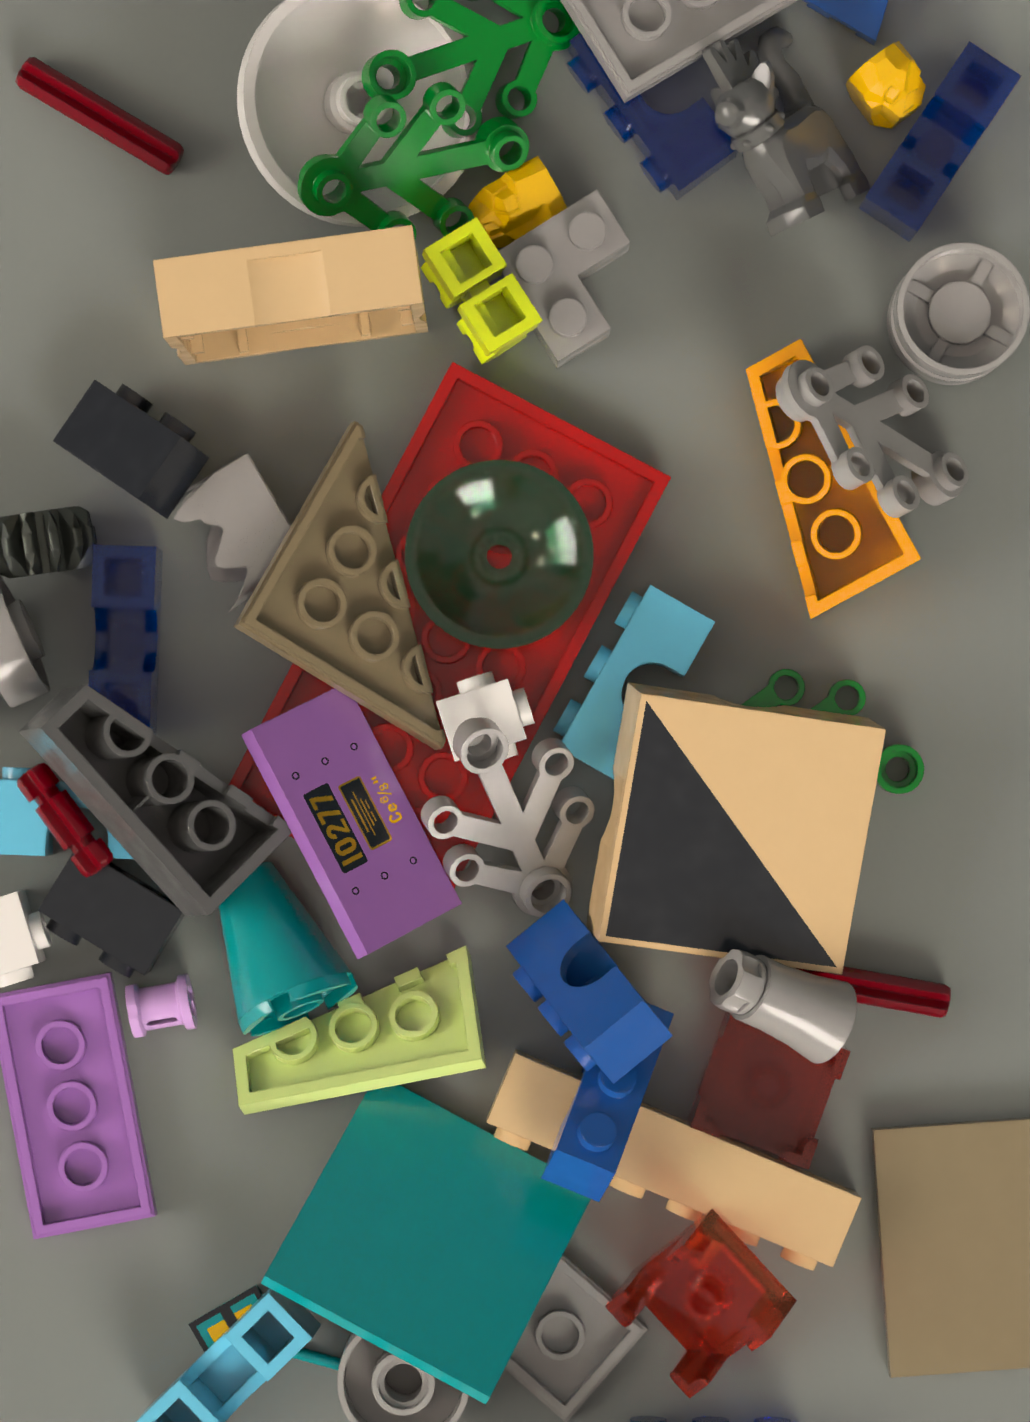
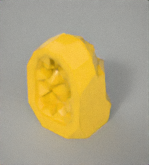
[845,41,926,129]
[468,155,567,248]

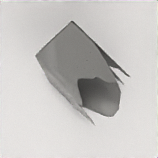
[174,453,291,612]

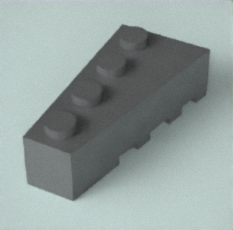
[19,684,292,916]

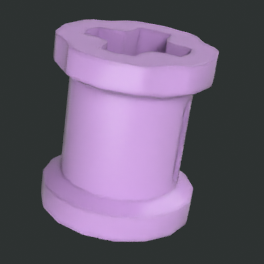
[125,973,197,1038]

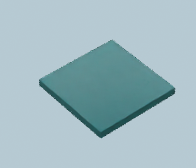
[261,1085,591,1404]

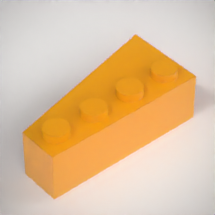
[746,339,921,619]

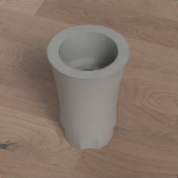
[709,949,857,1064]

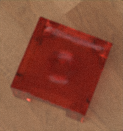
[687,1012,851,1170]
[605,1209,797,1399]

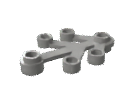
[775,345,968,518]
[421,717,595,918]

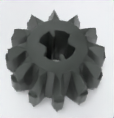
[0,506,97,579]

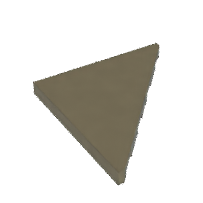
[233,421,446,750]

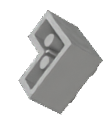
[499,189,630,369]

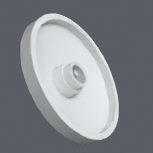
[237,0,482,227]

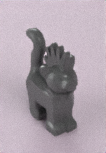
[702,26,871,237]

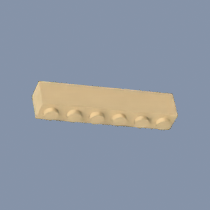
[487,1049,862,1271]

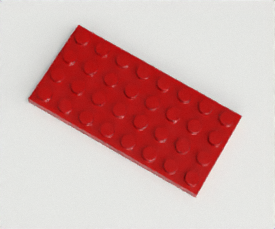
[229,362,671,888]

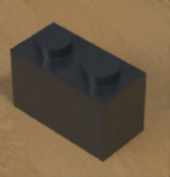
[53,380,209,519]
[38,853,185,978]

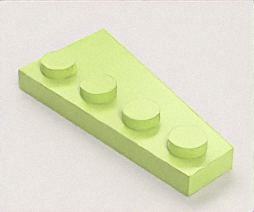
[233,946,486,1115]

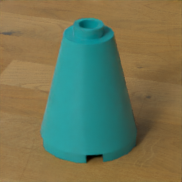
[219,862,358,1037]

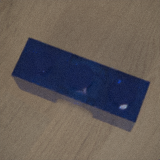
[566,33,738,200]
[859,41,1021,242]
[88,544,163,735]

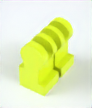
[421,217,543,365]

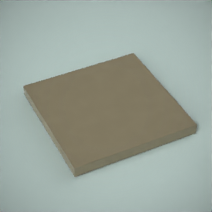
[871,1117,1030,1378]

